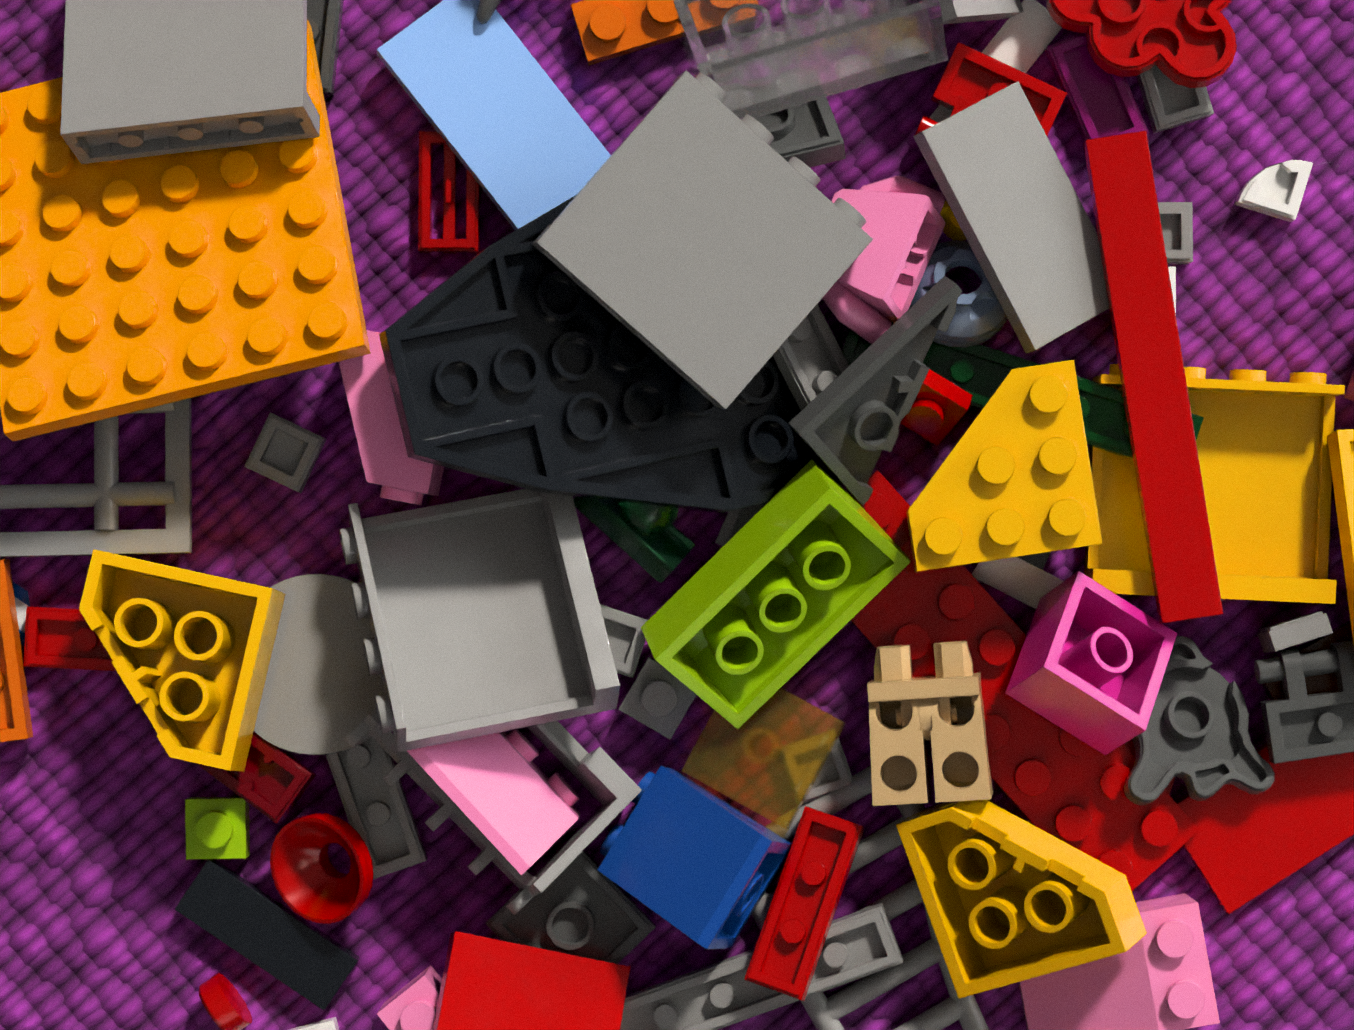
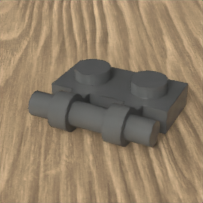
[1254,640,1354,764]

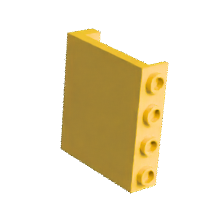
[1084,364,1345,604]

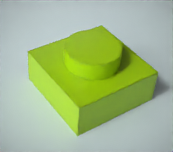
[185,796,250,860]

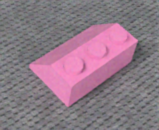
[407,729,581,875]

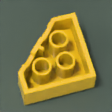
[906,360,1103,572]
[79,549,286,772]
[896,800,1147,999]

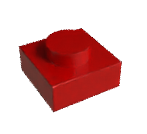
[900,369,973,446]

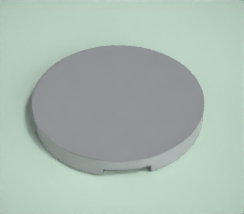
[254,574,385,755]

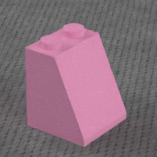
[339,330,444,506]

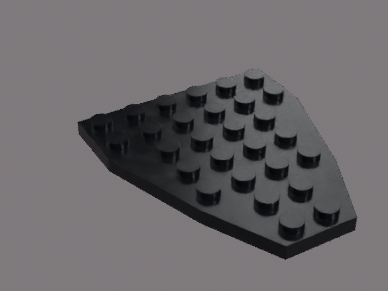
[379,195,838,513]

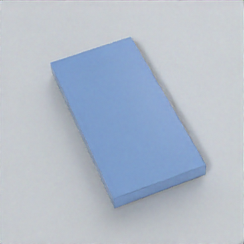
[377,0,611,231]

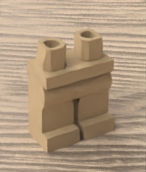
[867,641,993,806]

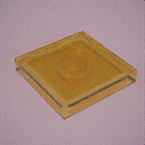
[682,688,846,829]

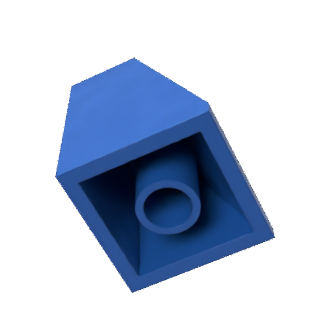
[597,766,792,949]

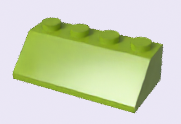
[641,459,911,729]

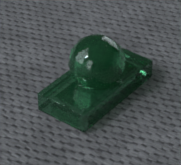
[573,497,695,583]

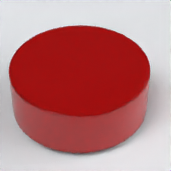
[198,973,252,1030]

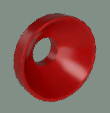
[270,813,374,924]

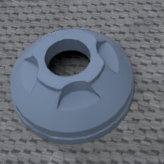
[908,240,1008,347]

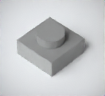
[618,657,696,739]

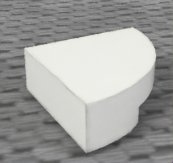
[1234,160,1313,222]

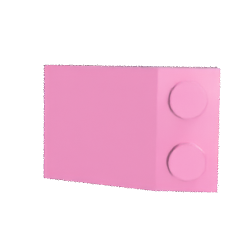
[1019,893,1220,1030]

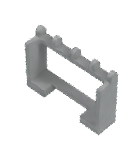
[344,708,642,915]

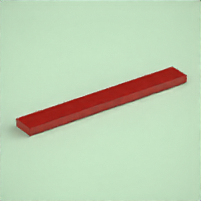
[1083,131,1223,623]

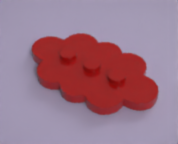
[1046,0,1237,88]

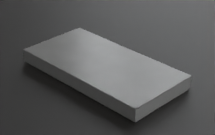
[913,81,1109,353]

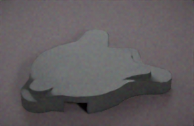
[1124,636,1275,805]

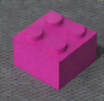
[1006,571,1178,755]

